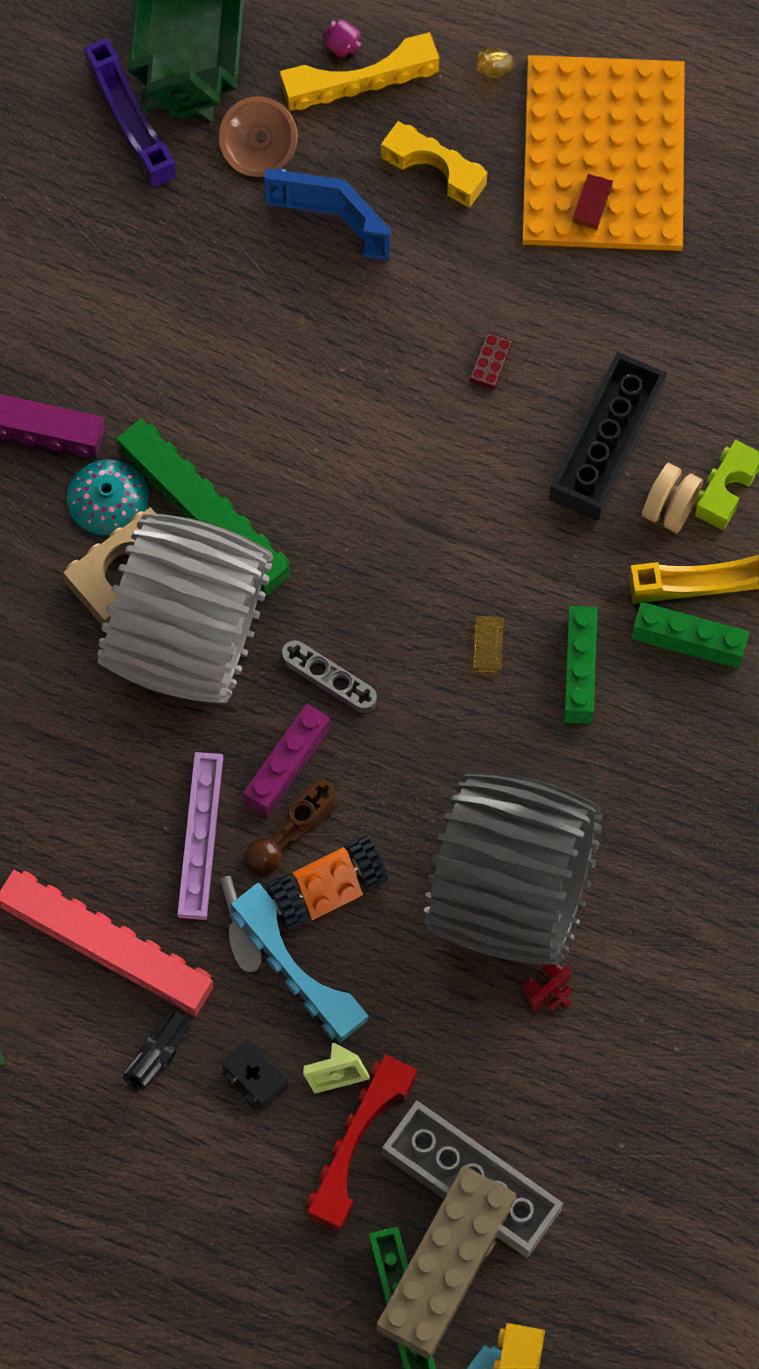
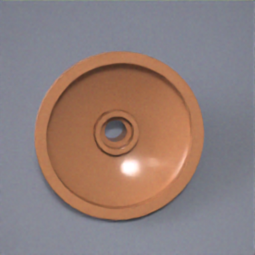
[219,96,297,177]

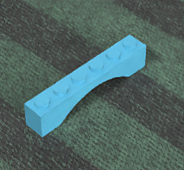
[230,883,368,1043]

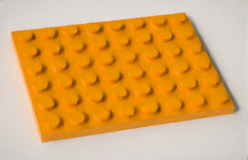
[522,55,685,251]

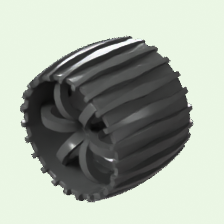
[424,772,602,964]

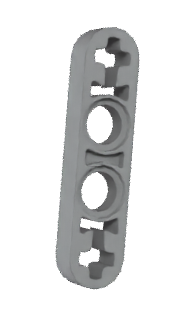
[282,641,377,713]

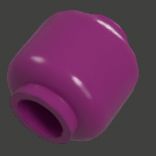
[322,19,362,59]

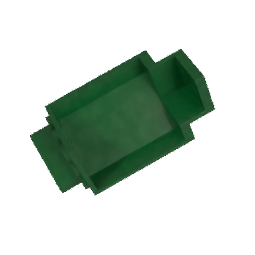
[127,0,244,123]

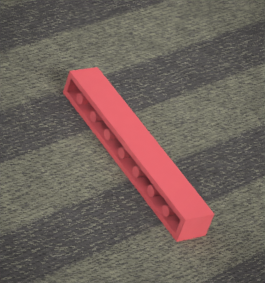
[0,870,213,1017]

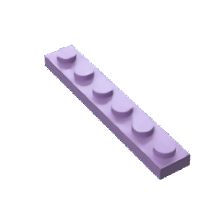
[178,752,223,920]

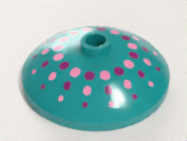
[67,460,149,537]

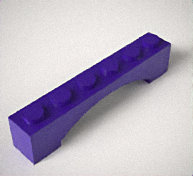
[84,38,176,188]

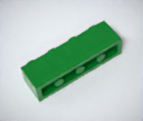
[631,602,749,669]
[563,606,598,724]

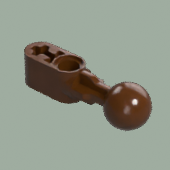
[245,780,339,875]

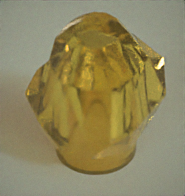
[476,46,515,79]

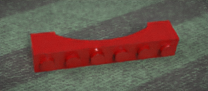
[305,1055,417,1233]

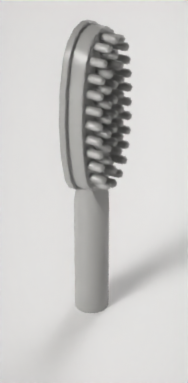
[220,876,262,972]

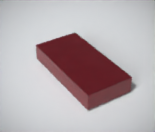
[572,174,613,230]

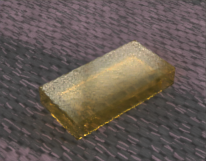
[473,616,504,673]

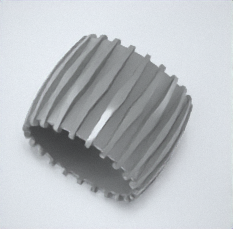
[98,514,273,703]

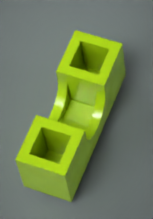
[694,440,759,531]

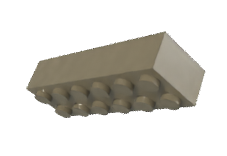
[376,1165,517,1360]

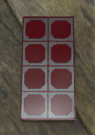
[469,332,513,390]

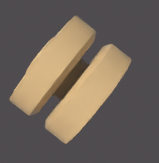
[642,463,704,533]

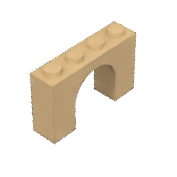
[63,507,156,625]

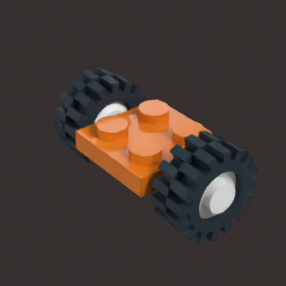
[265,834,389,930]

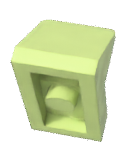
[303,1043,369,1094]

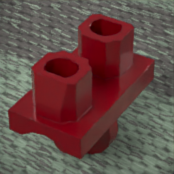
[521,964,573,1014]

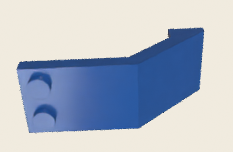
[264,168,391,260]

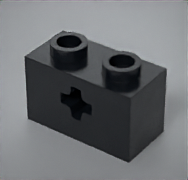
[222,1039,288,1111]

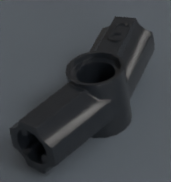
[123,1010,192,1091]

